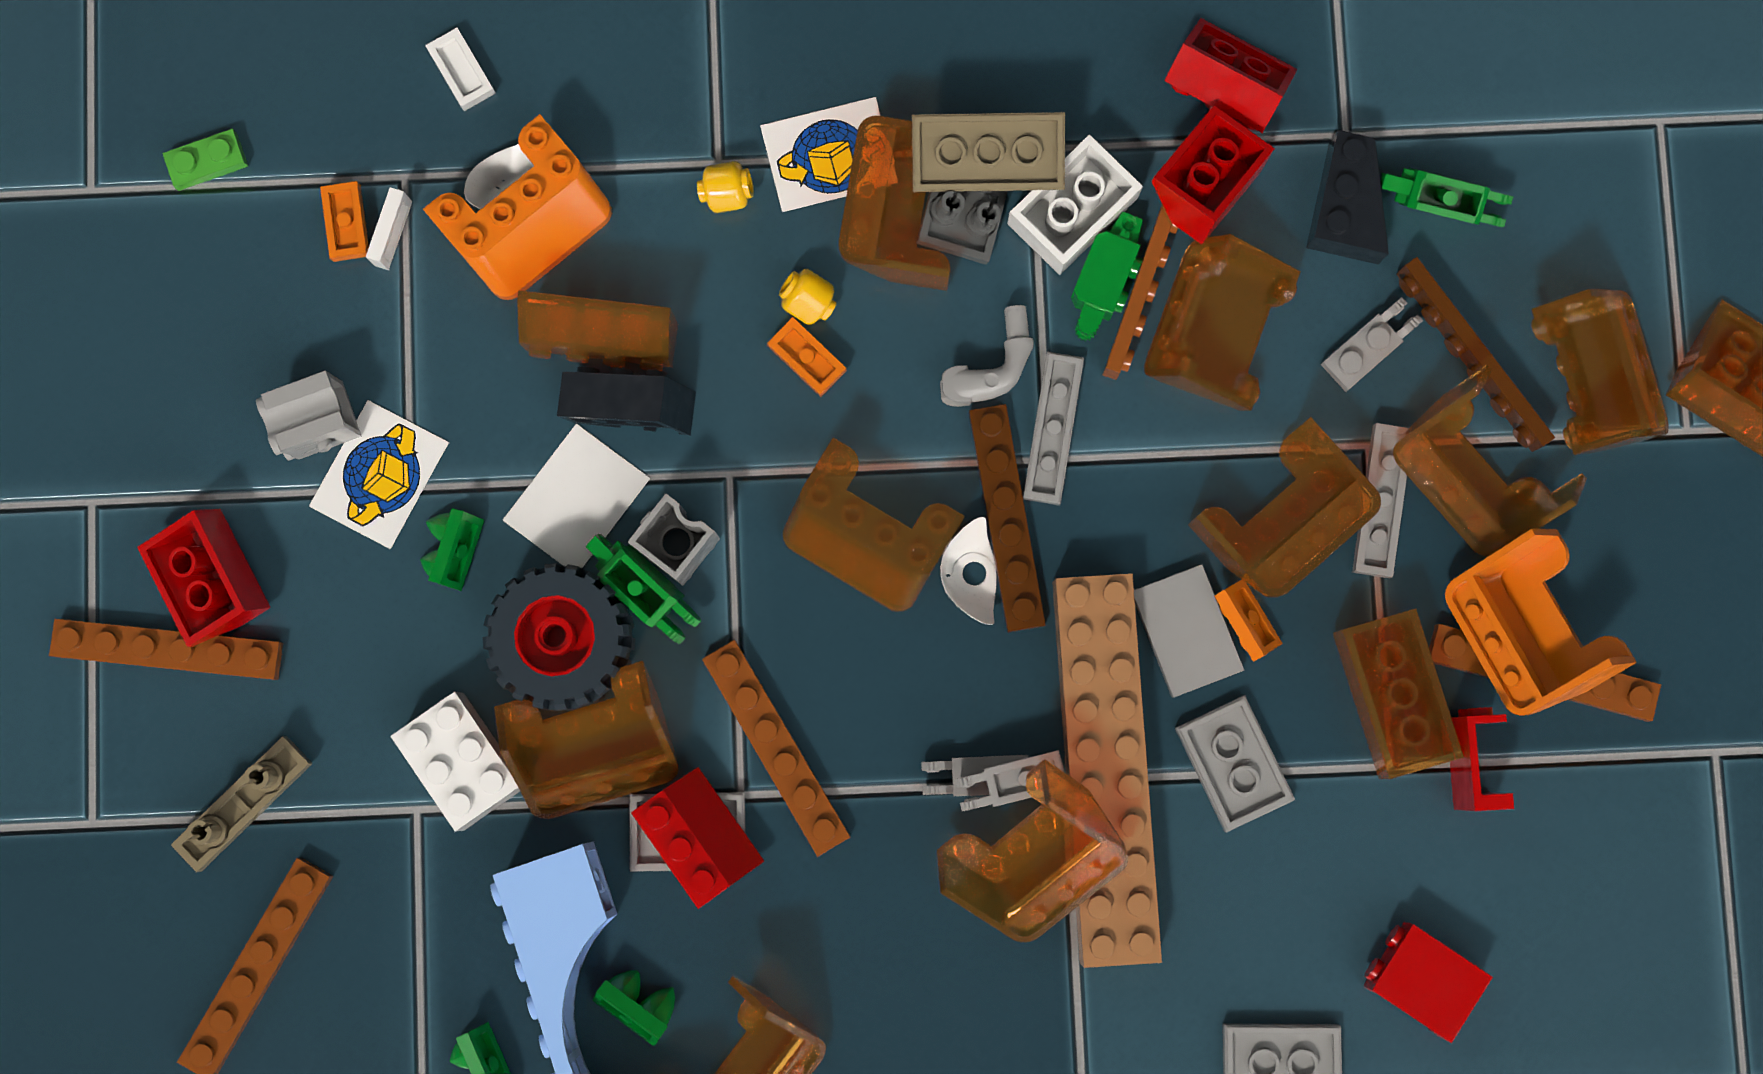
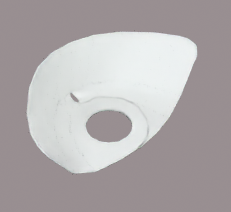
[464,145,534,209]
[940,517,997,625]

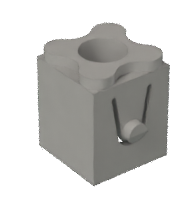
[256,371,362,461]
[628,494,720,586]

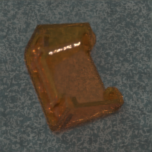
[1144,234,1301,411]

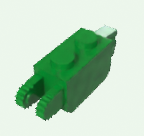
[1380,167,1514,227]
[1071,212,1143,342]
[585,534,701,644]

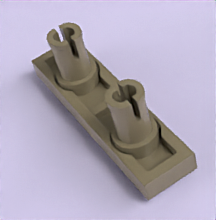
[171,736,313,872]

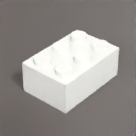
[1007,135,1143,275]
[391,691,527,832]

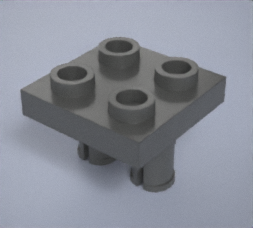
[916,191,1008,265]

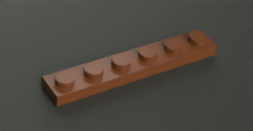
[1102,204,1178,380]
[49,619,283,680]
[1426,624,1661,722]
[702,640,851,857]
[177,857,333,1074]

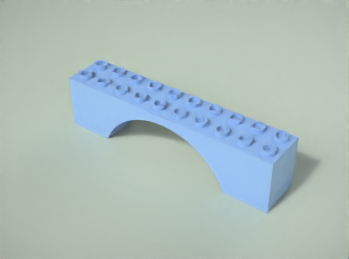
[490,841,617,1074]

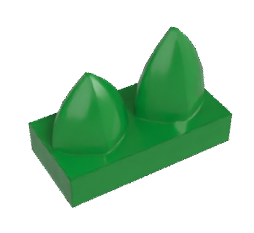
[420,508,484,591]
[592,970,675,1046]
[449,1022,511,1074]

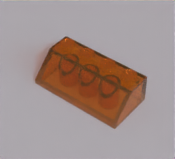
[517,290,678,371]

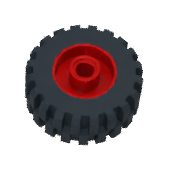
[482,563,635,711]

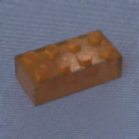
[1333,608,1464,779]

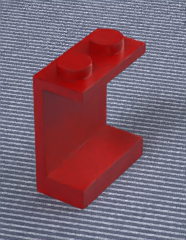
[1446,707,1514,811]
[1364,921,1493,1043]

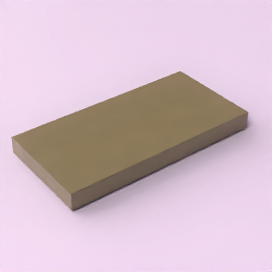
[912,112,1065,192]

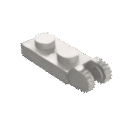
[1321,297,1423,392]
[954,750,1068,811]
[921,755,1028,796]

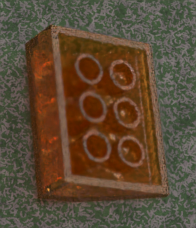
[1666,299,1763,457]

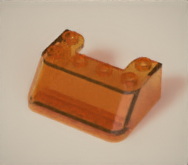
[839,116,950,291]
[1531,289,1669,455]
[1188,417,1381,598]
[783,438,965,612]
[494,661,679,819]
[937,759,1128,942]

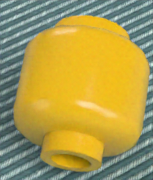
[697,161,754,213]
[779,269,836,325]

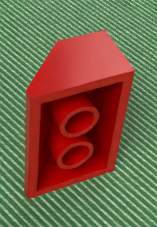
[1164,18,1298,133]
[1151,106,1275,245]
[137,509,271,647]
[631,767,765,909]

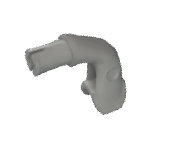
[940,305,1034,407]

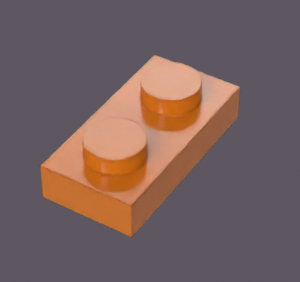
[320,181,369,262]
[767,317,847,397]
[1214,578,1283,662]

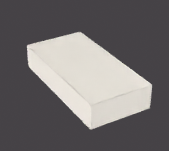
[425,28,495,111]
[366,187,412,270]

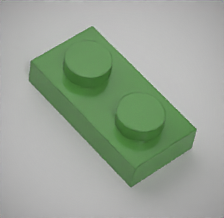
[162,129,248,191]

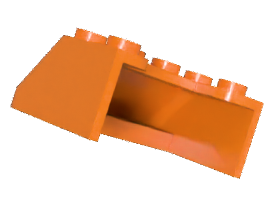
[423,114,612,300]
[1445,529,1637,716]

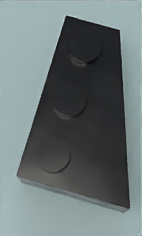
[1306,130,1389,265]
[557,366,696,436]

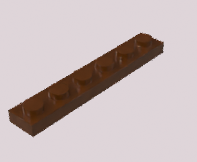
[1396,257,1555,452]
[969,404,1046,633]

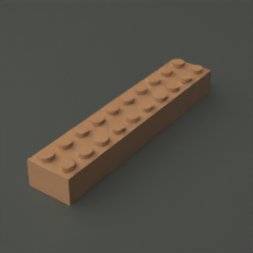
[1052,574,1162,968]

